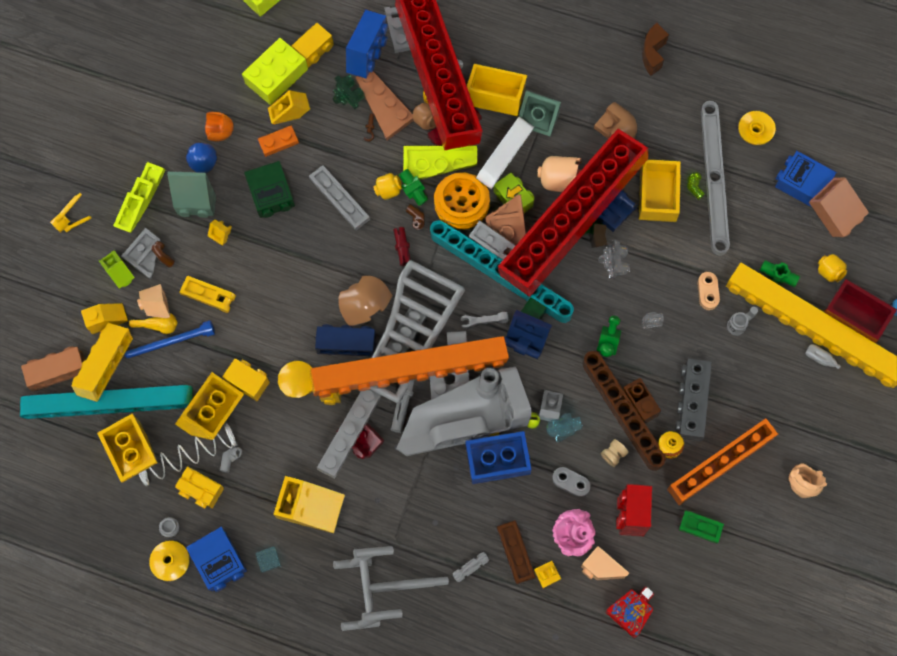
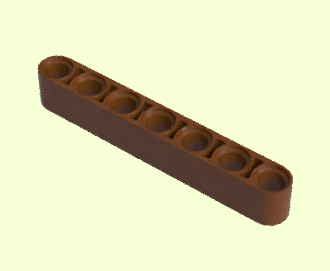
[583,351,666,471]

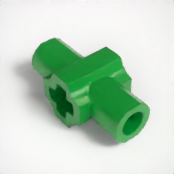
[398,169,429,206]
[759,260,800,287]

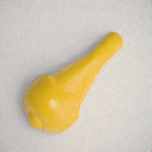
[129,313,178,334]

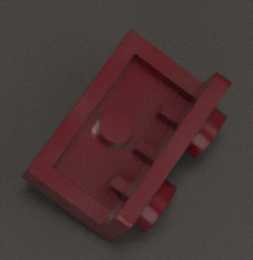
[336,423,384,459]

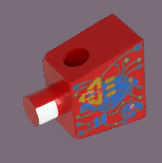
[605,587,654,639]

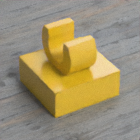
[208,219,232,246]
[534,561,561,588]

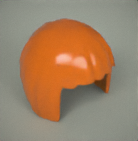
[205,112,234,142]

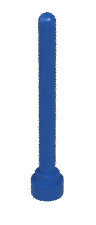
[125,320,215,358]

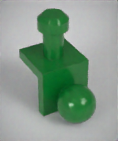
[597,315,621,357]

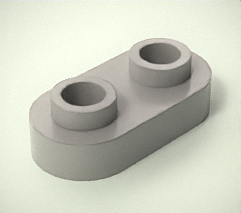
[552,467,590,497]

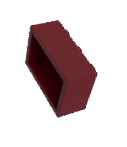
[824,279,897,343]

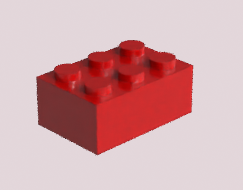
[616,484,652,537]

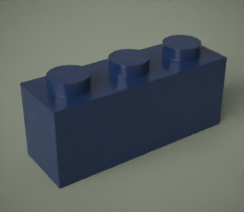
[315,324,376,357]

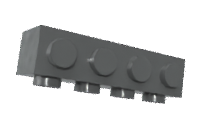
[675,359,712,442]

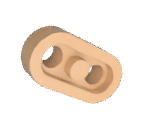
[697,272,720,310]

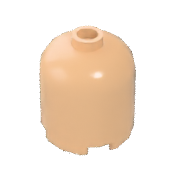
[538,156,582,193]

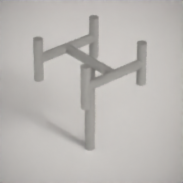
[333,546,449,631]

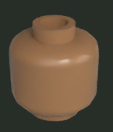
[412,103,436,130]

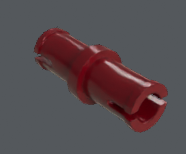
[393,227,411,266]

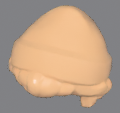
[788,463,827,498]

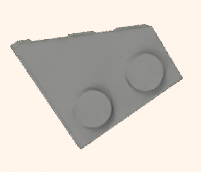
[121,228,161,280]

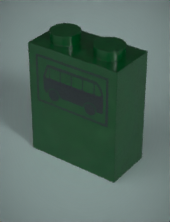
[244,161,295,218]

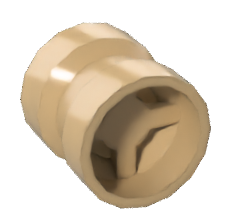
[601,439,629,467]

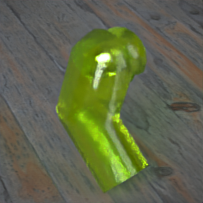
[687,172,705,200]

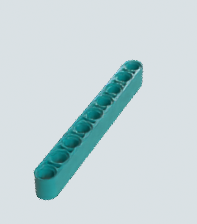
[430,221,574,323]
[20,385,193,419]

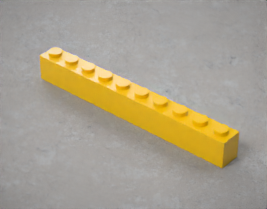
[726,262,897,388]

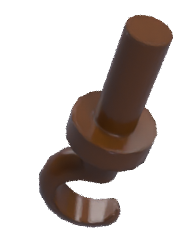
[364,114,375,142]

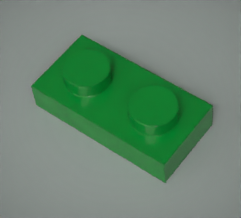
[679,510,724,544]

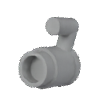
[727,307,758,336]

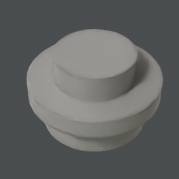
[159,517,179,537]

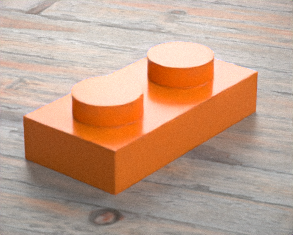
[258,125,299,157]

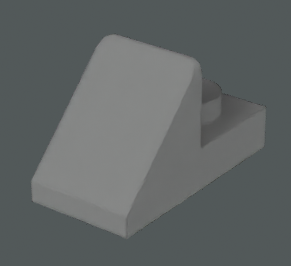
[539,390,563,423]

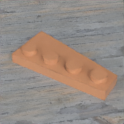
[355,71,413,141]

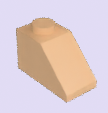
[137,284,170,318]
[581,546,629,580]

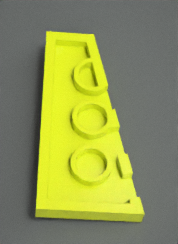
[403,146,477,180]

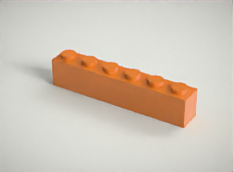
[667,418,778,506]

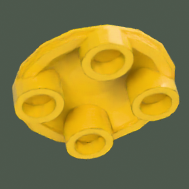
[278,361,313,398]

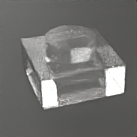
[641,312,664,329]

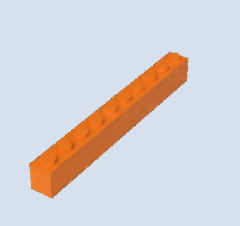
[310,336,509,398]

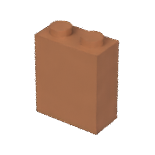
[809,178,869,237]

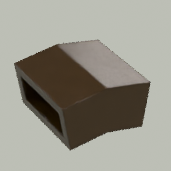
[590,224,607,248]

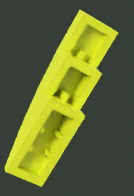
[113,162,165,233]

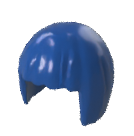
[186,143,217,173]

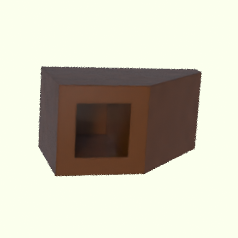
[623,378,661,424]

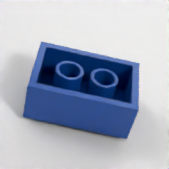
[346,10,388,79]
[465,431,532,484]

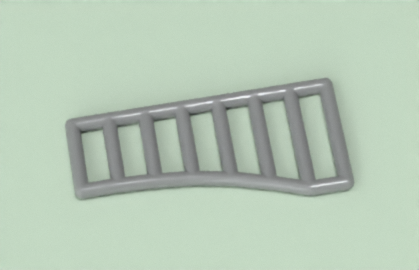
[370,260,465,403]

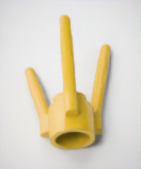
[50,193,91,233]

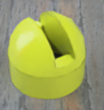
[527,412,540,429]

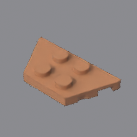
[486,195,526,255]

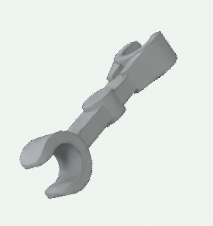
[461,312,509,330]

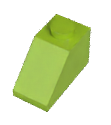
[99,250,135,289]

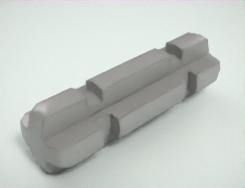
[453,552,489,582]

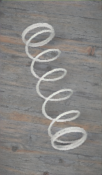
[139,423,237,486]

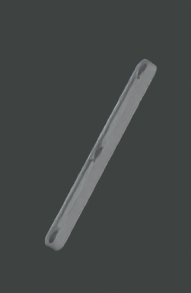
[701,101,730,256]

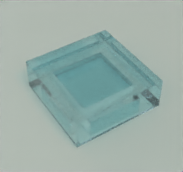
[255,546,281,573]

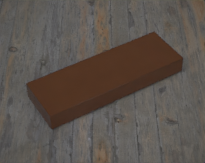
[497,520,536,585]

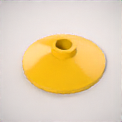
[738,111,776,145]
[149,541,190,581]

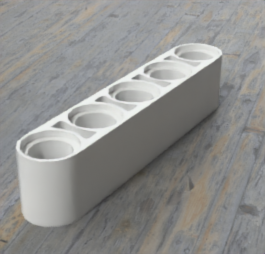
[476,117,534,189]

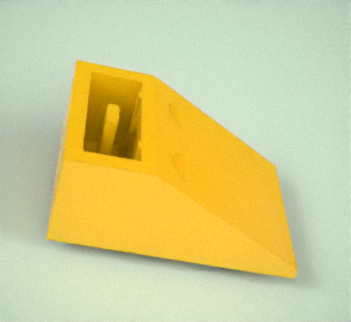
[273,476,345,533]

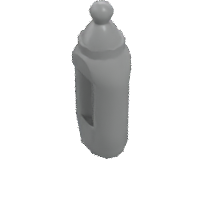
[805,344,841,369]

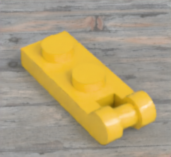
[179,276,236,313]

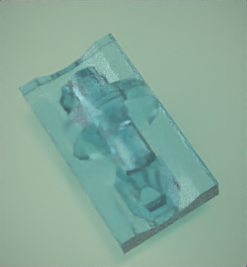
[546,413,582,442]

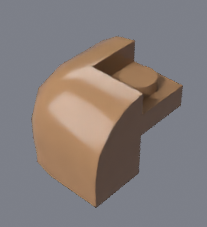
[594,102,637,139]
[339,276,393,326]

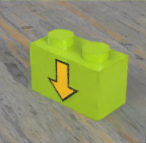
[493,173,534,213]

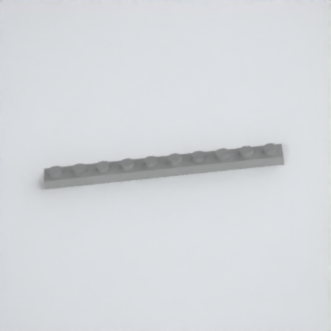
[317,307,427,479]

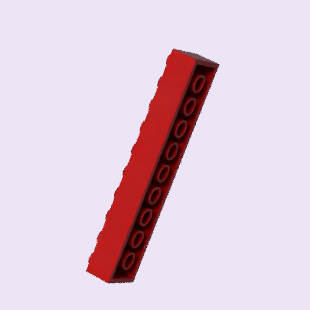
[395,0,483,150]
[498,129,648,297]

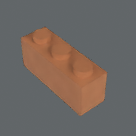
[21,346,85,392]

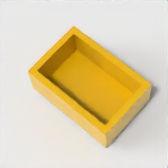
[467,64,527,116]
[639,160,681,222]

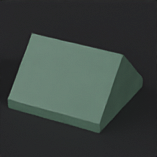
[518,90,561,136]

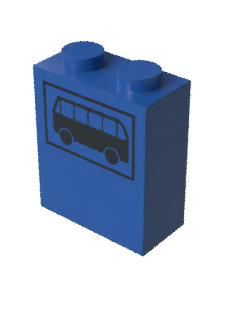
[775,151,837,207]
[186,527,247,592]

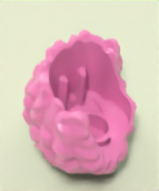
[552,509,595,556]

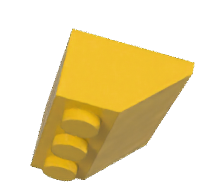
[175,372,244,440]

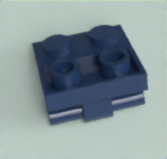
[597,190,638,232]
[504,310,552,360]

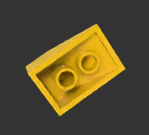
[97,413,158,483]

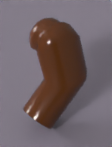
[406,204,425,230]
[152,241,175,268]

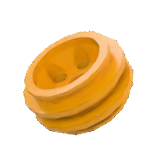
[434,172,490,229]

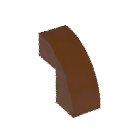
[642,23,669,76]

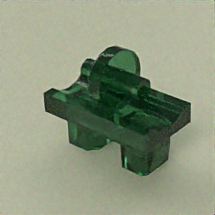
[333,74,365,110]

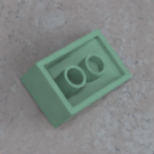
[167,171,216,218]

